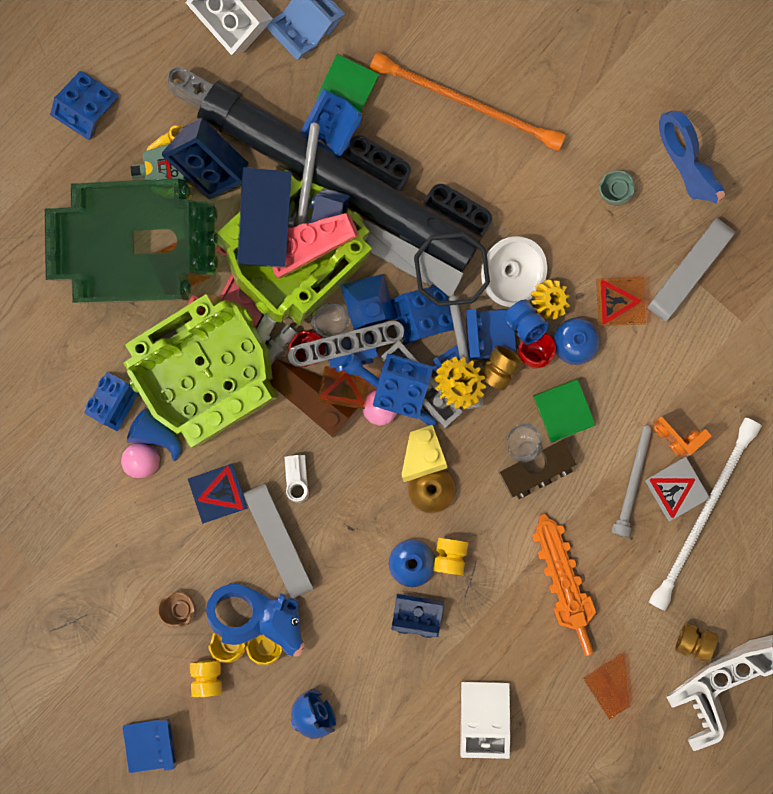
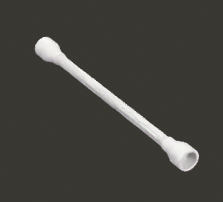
[648,417,762,611]

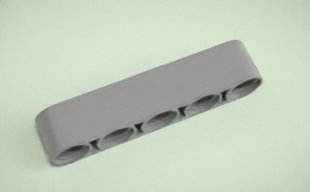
[647,218,736,322]
[288,321,404,366]
[243,483,314,599]

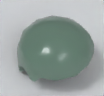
[598,170,636,206]

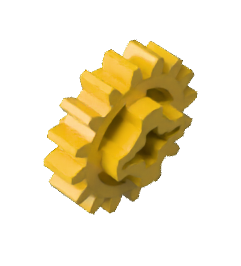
[434,357,486,409]

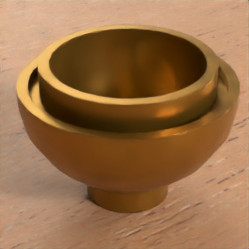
[408,469,455,513]

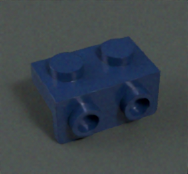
[391,594,444,638]

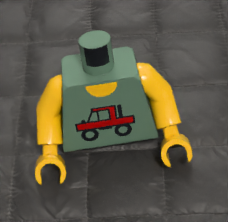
[130,126,192,199]

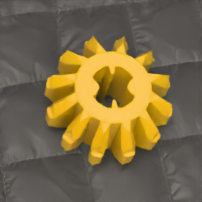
[530,279,570,320]

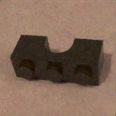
[498,440,576,500]

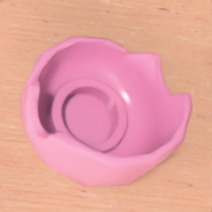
[362,389,397,426]
[121,443,160,478]

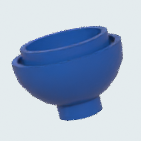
[388,539,435,587]

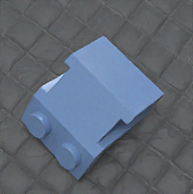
[266,0,345,60]

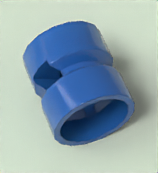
[504,299,549,345]

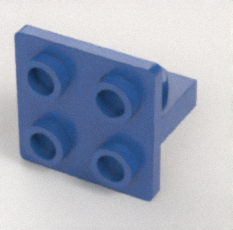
[84,372,139,432]

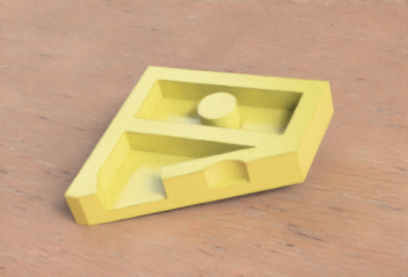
[402,425,447,482]

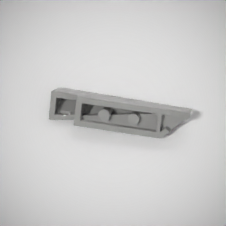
[363,219,464,297]

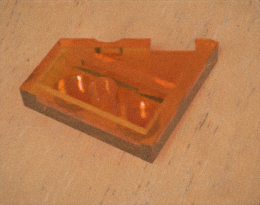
[583,654,630,720]

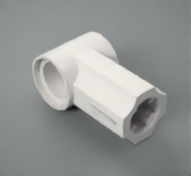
[285,455,309,503]

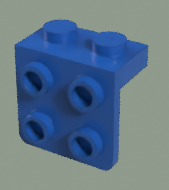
[301,89,362,156]

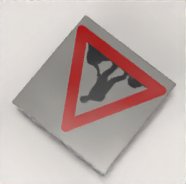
[645,457,710,522]

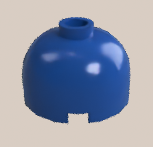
[553,318,600,365]
[291,689,336,739]

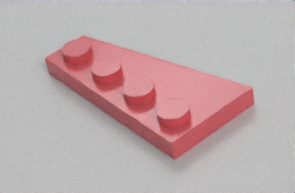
[272,214,359,278]

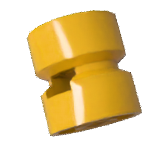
[433,538,469,576]
[189,660,223,697]

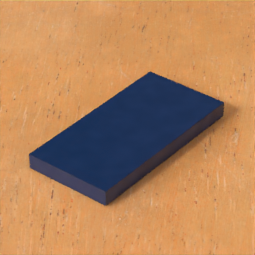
[237,167,291,268]

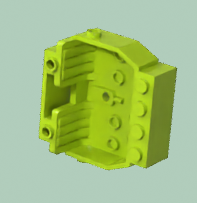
[216,169,372,326]
[123,294,279,448]

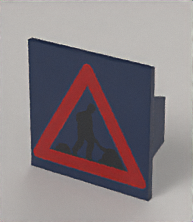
[188,463,248,524]

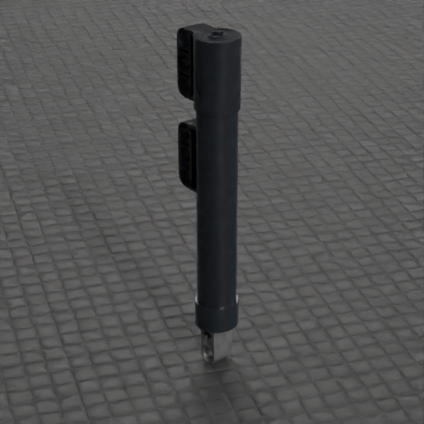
[168,67,492,272]

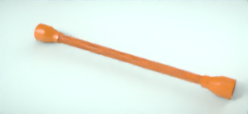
[370,52,566,152]

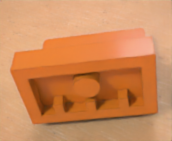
[652,416,712,457]

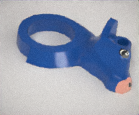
[659,111,725,204]
[205,584,304,656]

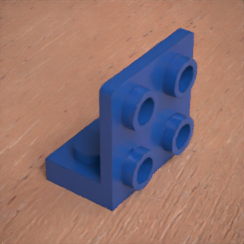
[50,71,118,140]
[391,286,454,345]
[465,309,516,360]
[373,353,433,419]
[122,718,177,773]

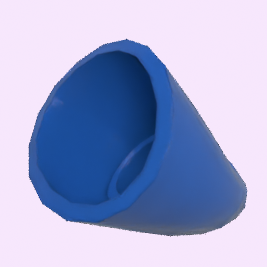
[127,407,181,461]

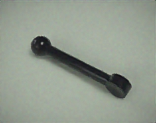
[288,196,300,227]

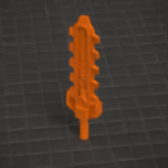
[532,514,596,656]

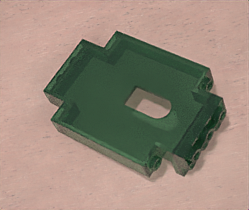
[44,178,218,304]

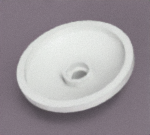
[481,236,547,307]

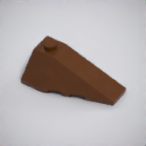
[270,359,361,438]

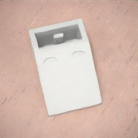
[460,682,510,759]

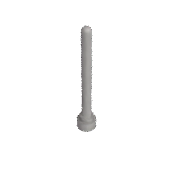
[291,122,320,228]
[449,296,484,410]
[611,425,652,538]

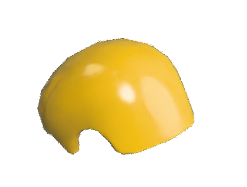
[208,626,246,663]
[246,635,283,666]

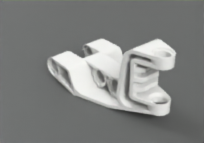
[666,635,773,751]

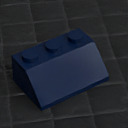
[162,118,249,199]

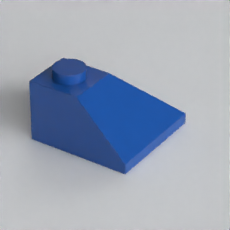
[340,274,397,330]

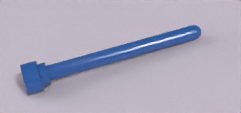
[342,354,437,427]

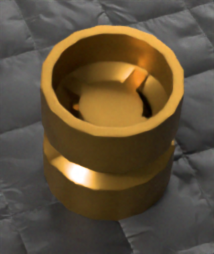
[479,345,522,390]
[675,623,718,664]

